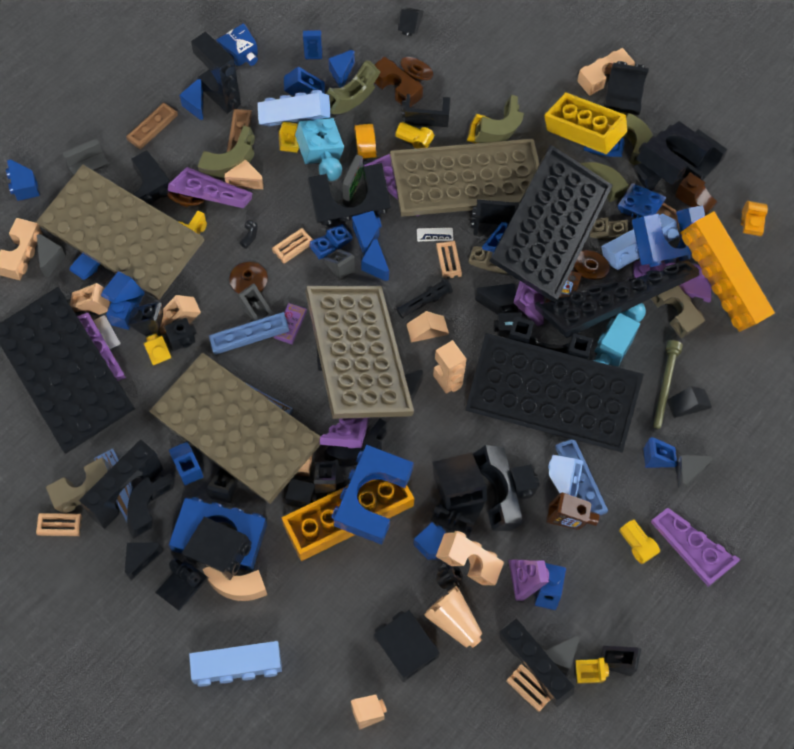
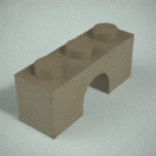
[651,285,705,339]
[46,457,111,513]

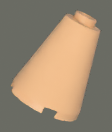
[424,586,483,648]

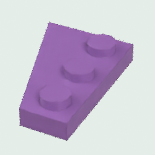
[513,281,544,326]
[320,418,370,448]
[508,559,549,601]

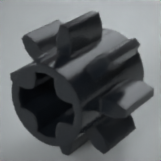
[436,564,463,591]

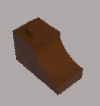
[675,173,717,216]

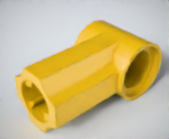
[396,122,435,149]
[619,520,660,564]

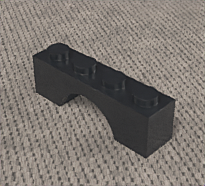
[473,445,524,531]
[500,618,574,707]

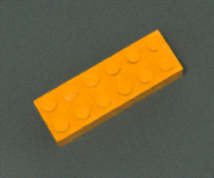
[680,211,775,332]
[281,479,414,561]

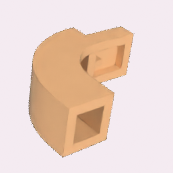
[203,567,267,601]

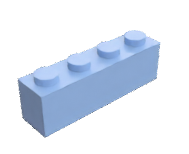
[258,90,330,126]
[601,213,679,270]
[189,641,282,687]

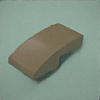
[590,217,628,240]
[468,246,507,274]

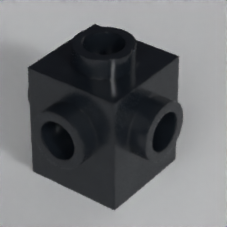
[164,318,197,351]

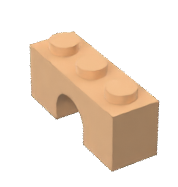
[577,48,635,96]
[0,218,43,280]
[433,340,467,394]
[436,531,504,585]

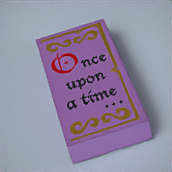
[274,303,307,345]

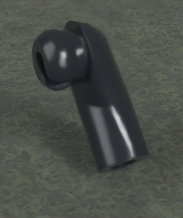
[239,220,258,249]

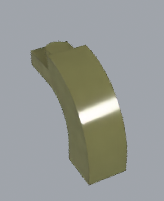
[326,60,381,114]
[475,95,524,143]
[624,113,653,165]
[197,126,255,178]
[581,162,629,202]

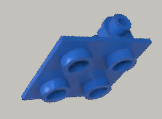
[618,183,666,219]

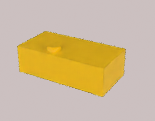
[544,92,627,155]

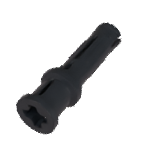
[396,278,453,319]

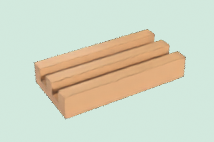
[272,228,313,264]
[436,241,462,279]
[36,513,82,536]
[506,664,550,712]

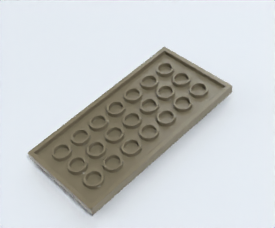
[390,139,539,217]
[36,165,205,300]
[305,286,414,419]
[149,353,320,504]

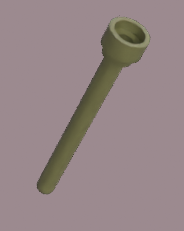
[653,340,683,429]

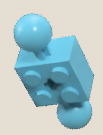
[295,118,344,181]
[593,303,646,367]

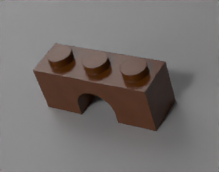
[374,56,423,108]

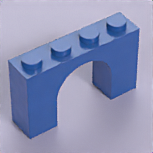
[632,205,705,267]
[332,445,414,545]
[169,497,267,572]

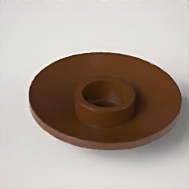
[400,57,433,80]
[168,191,205,207]
[573,250,610,280]
[229,262,268,294]

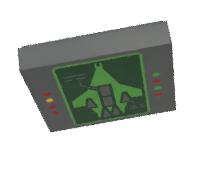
[342,155,363,206]

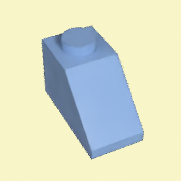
[548,455,583,497]

